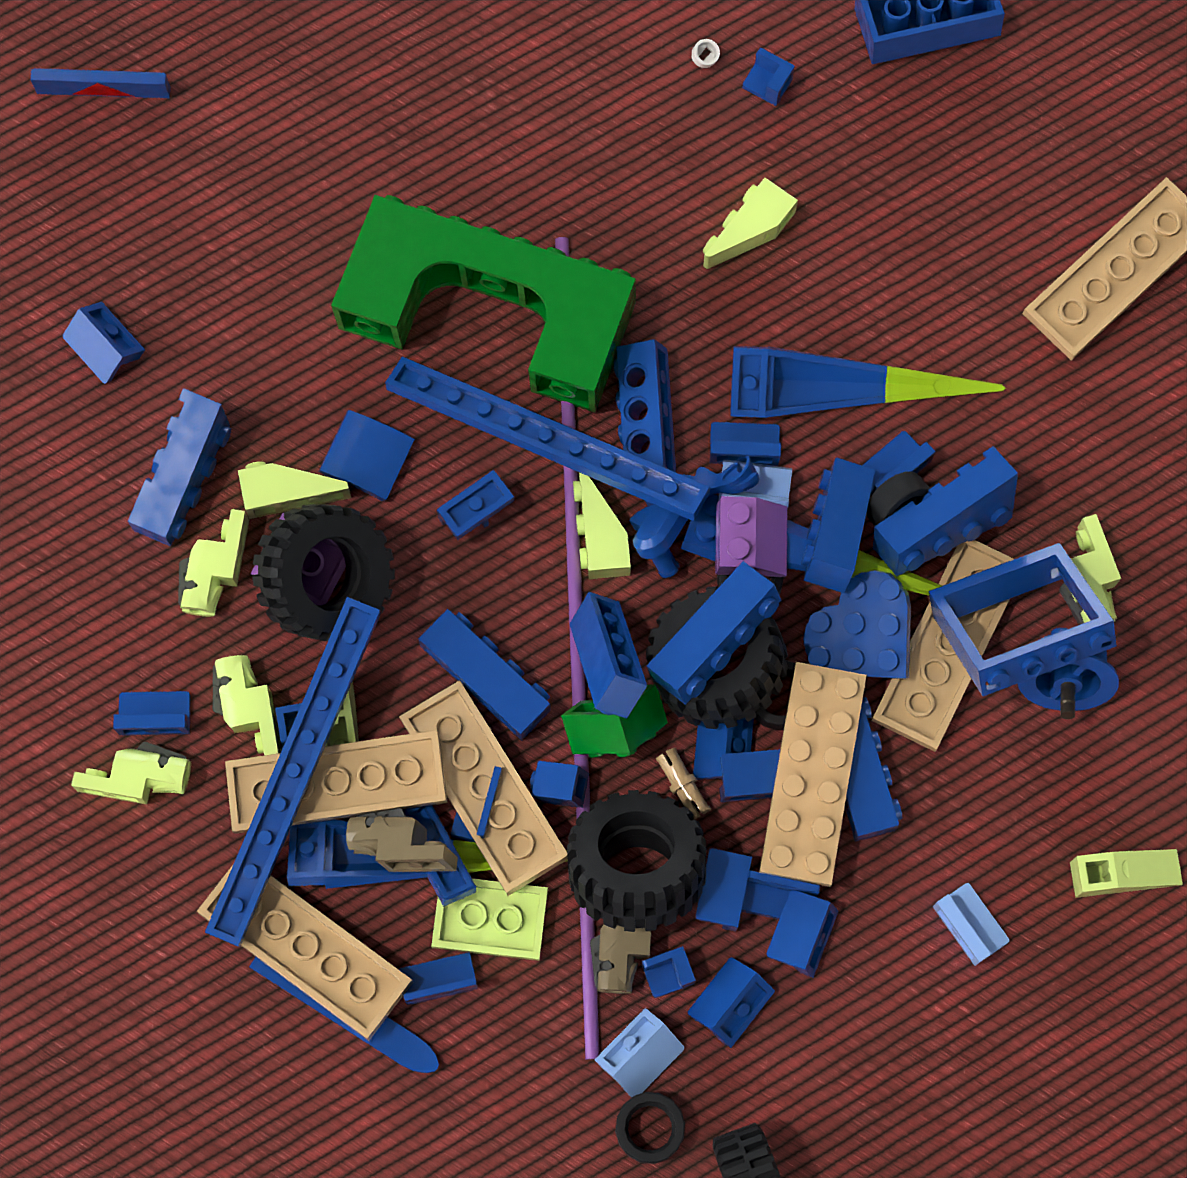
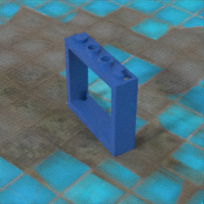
[929,543,1117,697]

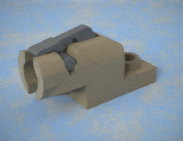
[346,808,458,872]
[590,924,651,994]

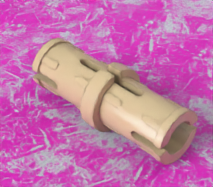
[656,748,711,820]

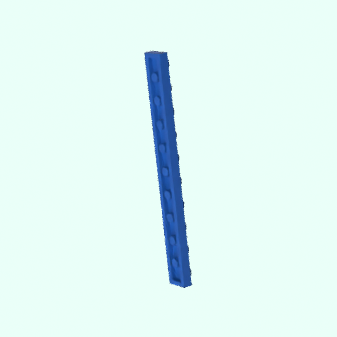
[385,357,710,521]
[205,597,381,946]

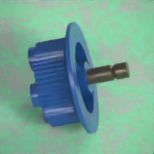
[1018,628,1119,720]

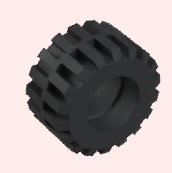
[712,1123,781,1178]

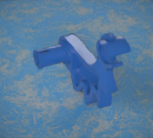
[629,456,760,578]

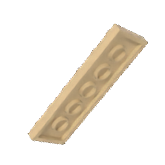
[1022,177,1187,361]
[871,540,1014,752]
[759,662,867,887]
[399,680,568,896]
[225,730,447,834]
[197,865,413,1041]

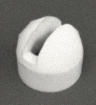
[692,39,720,68]

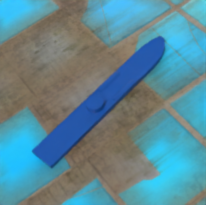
[249,957,439,1073]

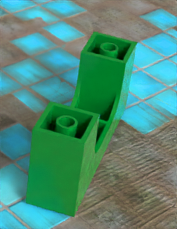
[331,195,636,413]

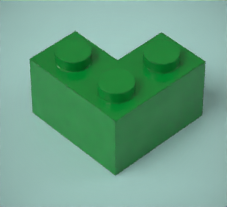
[561,684,668,758]

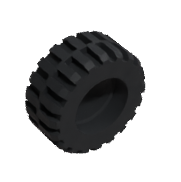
[252,504,395,641]
[646,586,788,729]
[567,790,706,932]

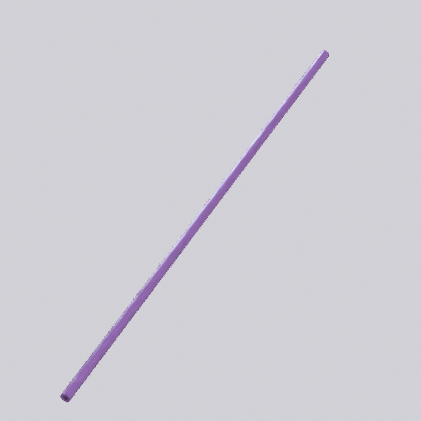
[555,237,600,1060]

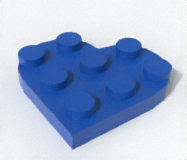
[803,570,911,679]

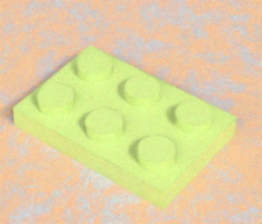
[431,879,548,961]

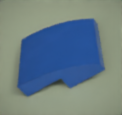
[318,410,415,502]

